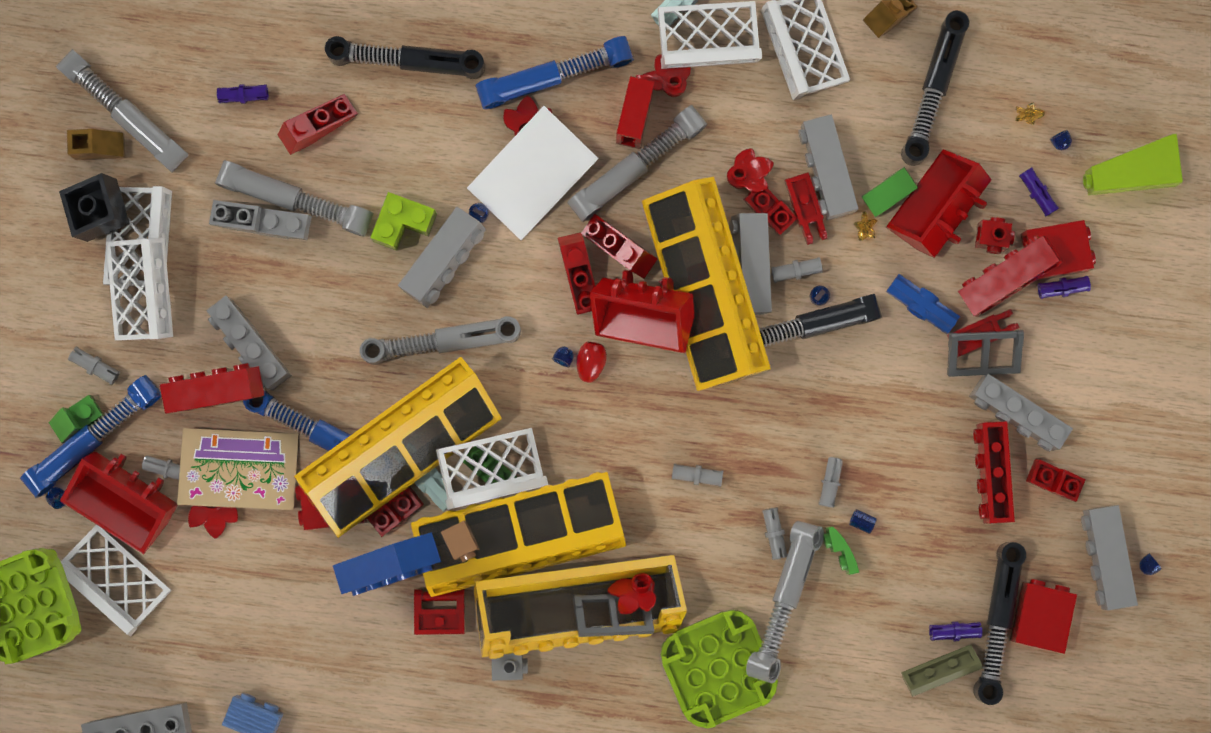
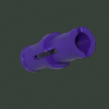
[217,84,269,104]
[1019,167,1059,217]
[1037,276,1091,299]
[929,621,982,642]

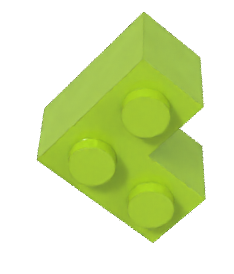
[370,192,437,251]

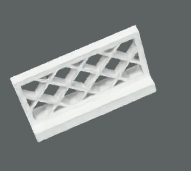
[761,0,850,100]
[658,1,762,69]
[103,186,172,286]
[106,238,173,340]
[436,428,548,510]
[61,525,172,636]

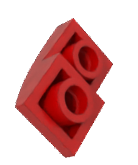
[743,189,797,235]
[1026,459,1086,502]
[366,486,424,537]

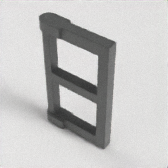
[947,330,1024,377]
[573,594,654,637]

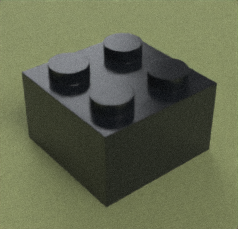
[59,173,130,242]

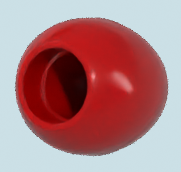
[577,341,607,383]

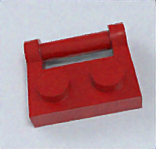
[414,589,465,635]

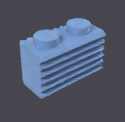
[222,693,284,733]

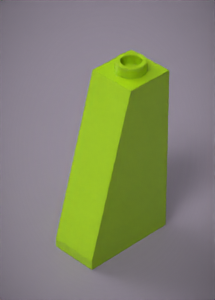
[1083,134,1183,195]

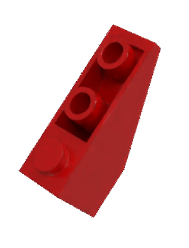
[277,94,358,155]
[581,214,658,279]
[557,232,595,315]

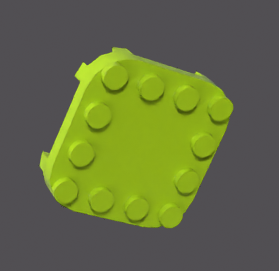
[0,548,82,665]
[660,610,778,729]

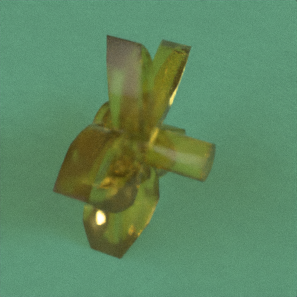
[1016,102,1045,125]
[854,211,877,241]

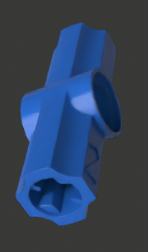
[886,274,960,334]

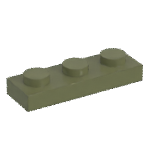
[901,644,982,697]

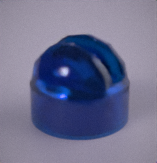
[1050,130,1072,150]
[469,203,489,223]
[809,285,830,306]
[552,346,574,368]
[45,487,65,509]
[1140,553,1162,575]

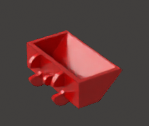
[886,149,992,258]
[590,270,695,354]
[60,451,178,555]

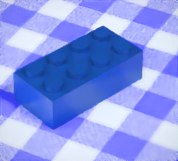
[332,532,441,596]

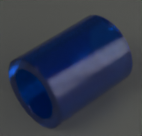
[849,509,877,534]

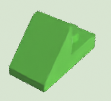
[49,395,105,443]

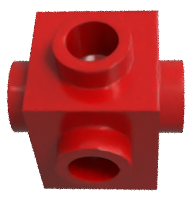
[975,217,1015,254]

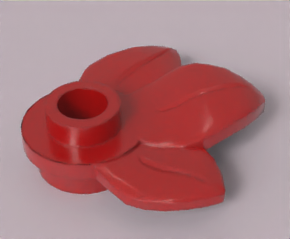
[643,54,691,97]
[503,96,552,136]
[727,148,774,193]
[188,506,238,539]
[607,573,656,614]

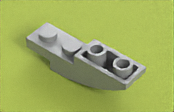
[209,200,312,241]

